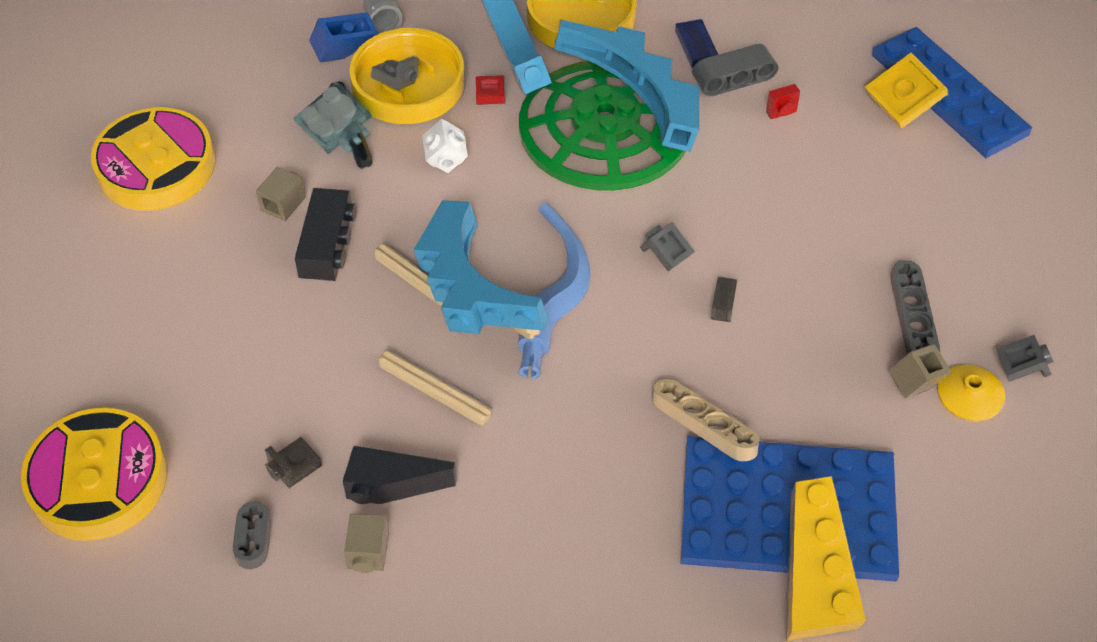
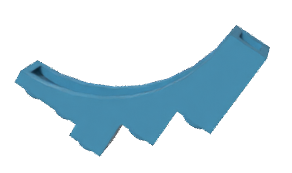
[554,20,700,152]
[413,200,549,334]

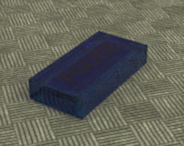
[675,19,718,68]

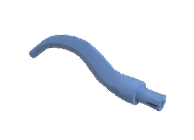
[518,203,590,379]

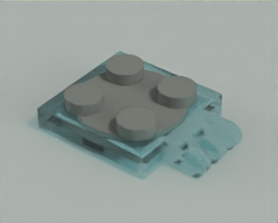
[293,81,372,154]

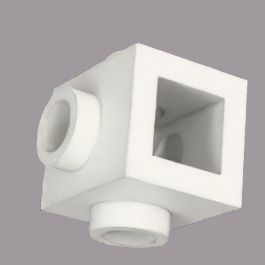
[422,119,468,173]

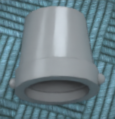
[363,0,403,34]

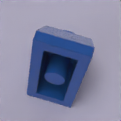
[309,12,379,62]

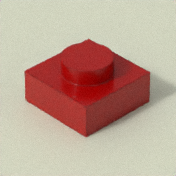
[475,75,505,105]
[766,84,800,119]

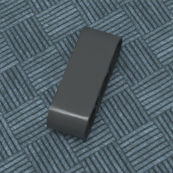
[692,44,779,96]

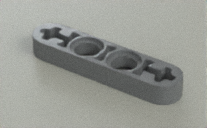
[891,260,940,354]

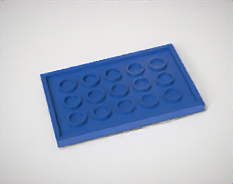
[681,436,899,582]

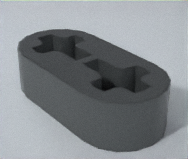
[233,501,271,569]

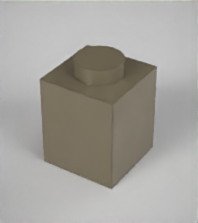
[256,167,306,221]
[889,344,951,399]
[344,514,389,573]

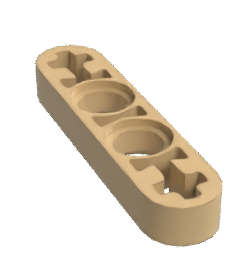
[653,379,760,461]

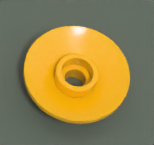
[937,364,1005,421]

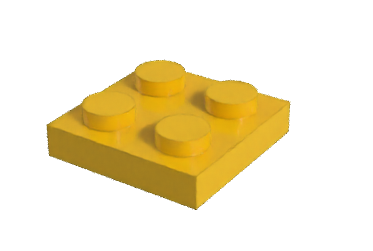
[865,53,948,129]

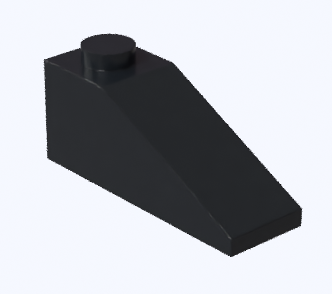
[343,446,457,504]

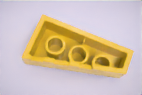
[786,476,866,641]

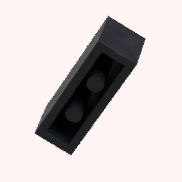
[294,188,356,281]

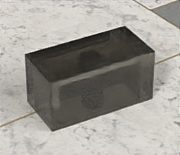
[711,277,737,322]

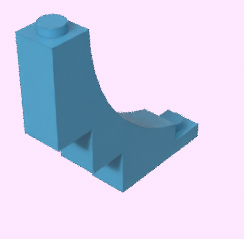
[481,0,552,94]

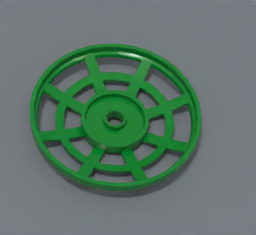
[519,61,686,191]

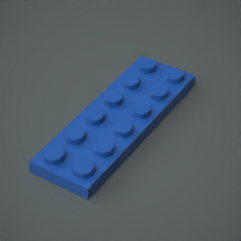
[872,27,1032,158]

